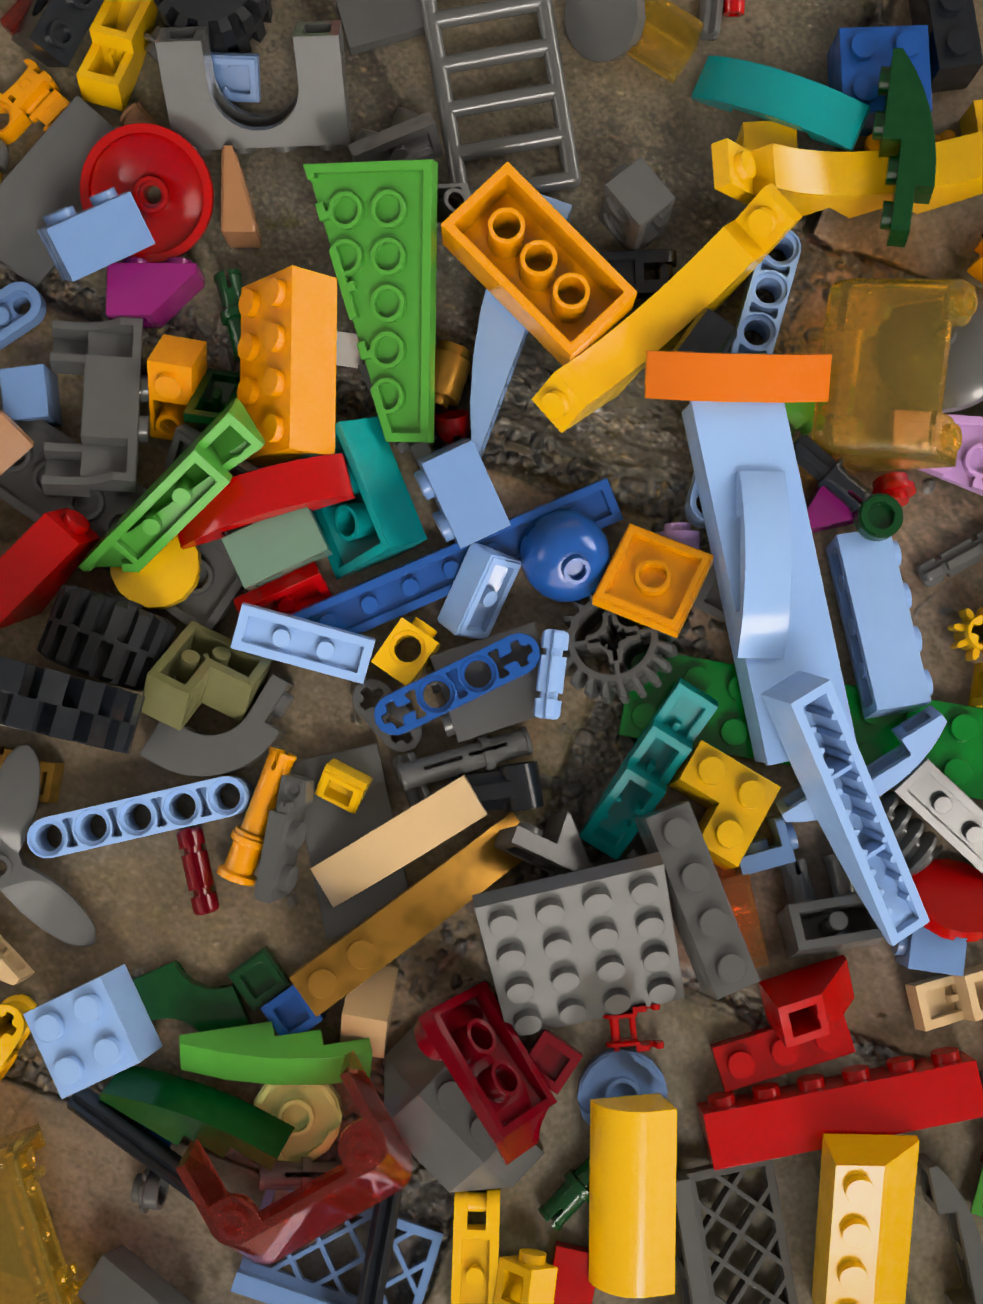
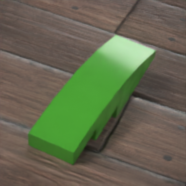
[179,1021,373,1085]

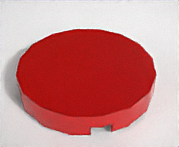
[912,859,983,942]

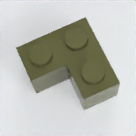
[141,620,272,731]

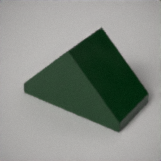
[183,368,240,433]

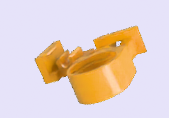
[0,59,71,145]

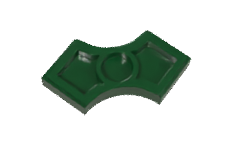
[133,960,252,1032]

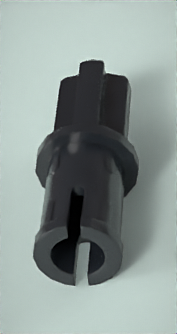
[793,434,873,513]

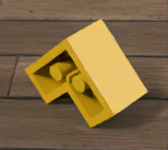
[669,740,781,870]

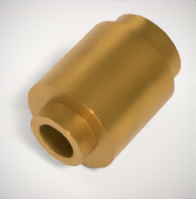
[435,340,472,410]

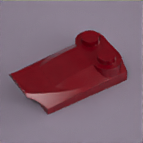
[414,981,557,1166]

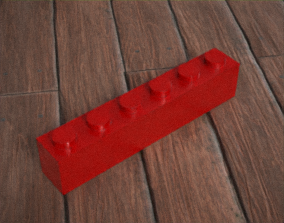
[697,1047,983,1171]

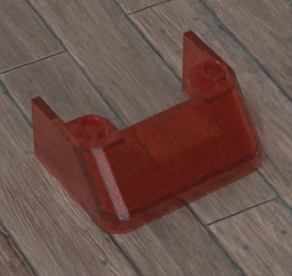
[176,1051,413,1264]

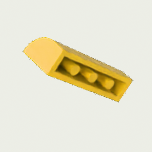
[588,1093,677,1298]

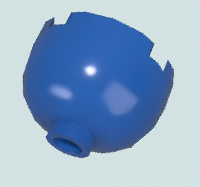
[519,510,612,602]

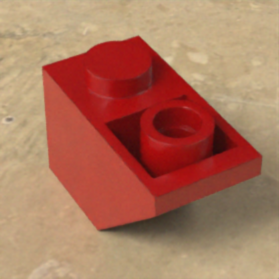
[758,955,855,1048]

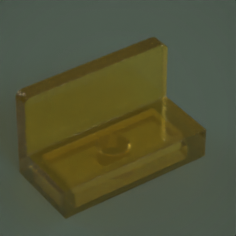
[626,0,704,84]

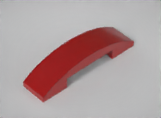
[177,453,355,550]

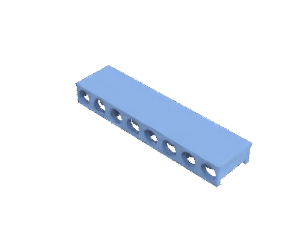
[682,401,857,766]

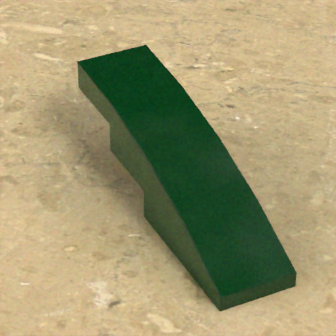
[99,1066,295,1170]

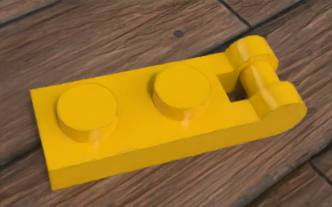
[451,1188,501,1304]

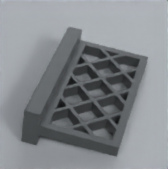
[675,1159,798,1304]

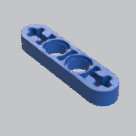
[374,633,540,736]

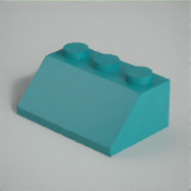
[313,417,427,580]

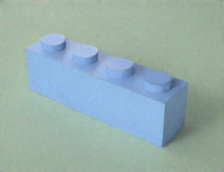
[825,531,933,719]

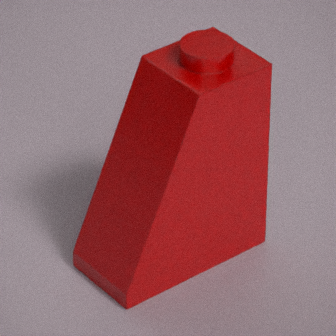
[0,507,100,629]

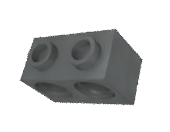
[599,157,676,251]

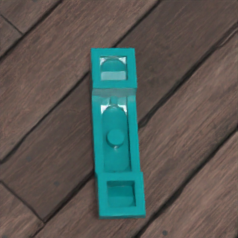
[691,55,871,152]

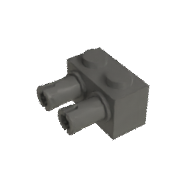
[777,854,885,959]

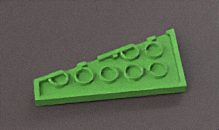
[303,159,438,443]

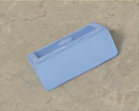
[438,543,522,640]

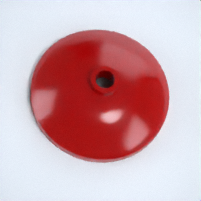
[80,123,214,263]

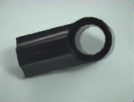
[451,761,544,812]

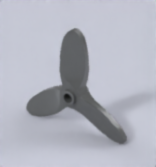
[0,744,96,947]

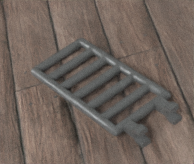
[419,0,581,195]

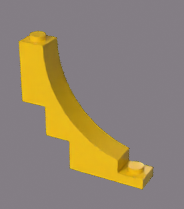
[711,130,983,219]
[531,183,803,433]

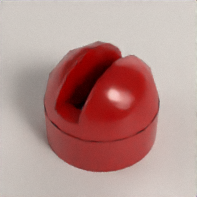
[434,410,470,444]

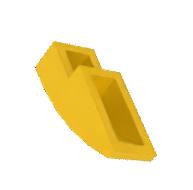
[76,0,158,112]

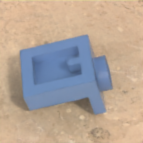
[735,815,799,876]

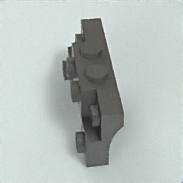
[41,317,149,497]

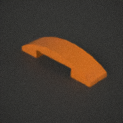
[644,350,832,403]

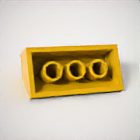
[811,1133,919,1304]

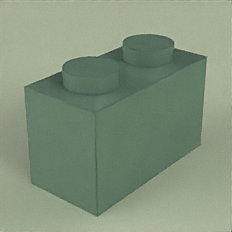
[221,507,333,591]

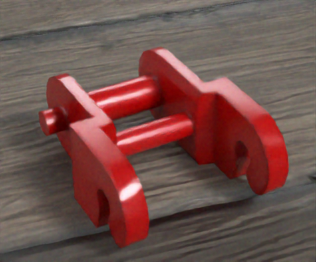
[602,1004,664,1052]

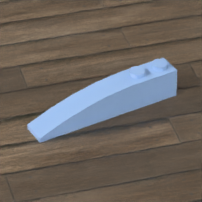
[470,194,572,459]
[761,671,930,946]

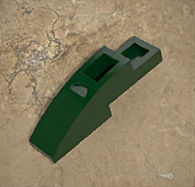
[872,48,936,247]

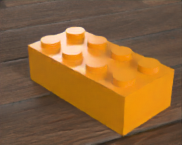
[441,161,637,366]
[237,265,337,467]

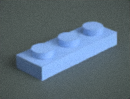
[230,602,375,684]

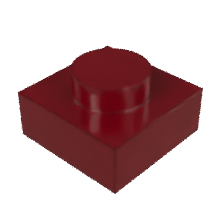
[528,1028,583,1095]

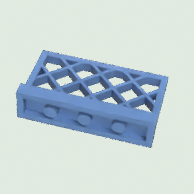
[231,1190,444,1304]

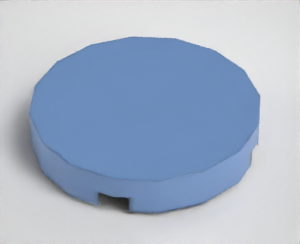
[577,1047,668,1126]

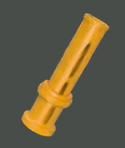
[216,747,297,886]

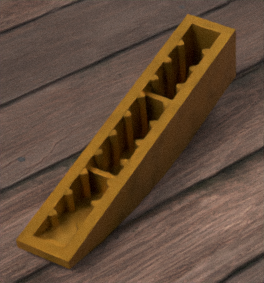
[289,812,522,1017]

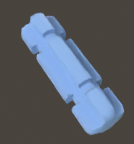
[533,629,569,720]

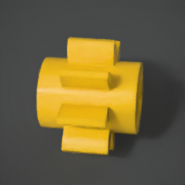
[947,607,983,661]

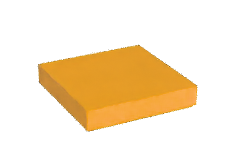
[592,523,714,638]

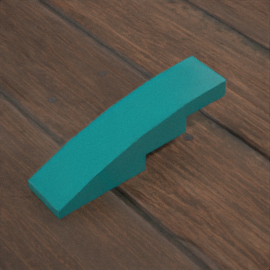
[579,677,718,860]

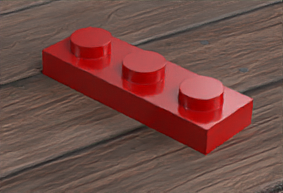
[709,1014,856,1092]

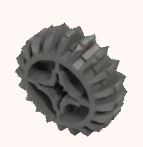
[562,592,678,705]

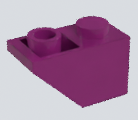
[106,257,205,328]

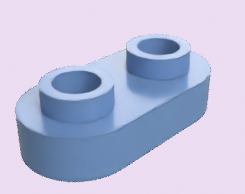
[0,282,46,350]

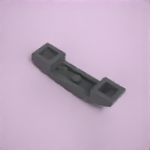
[917,1153,983,1304]

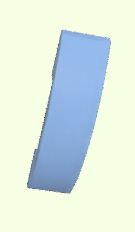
[735,471,792,659]
[775,705,947,822]

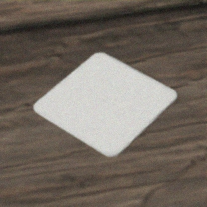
[336,331,363,368]

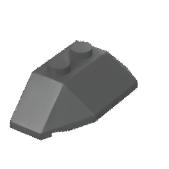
[384,1022,545,1193]

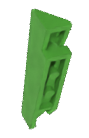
[78,397,265,572]

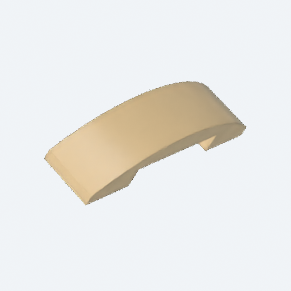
[310,775,488,908]

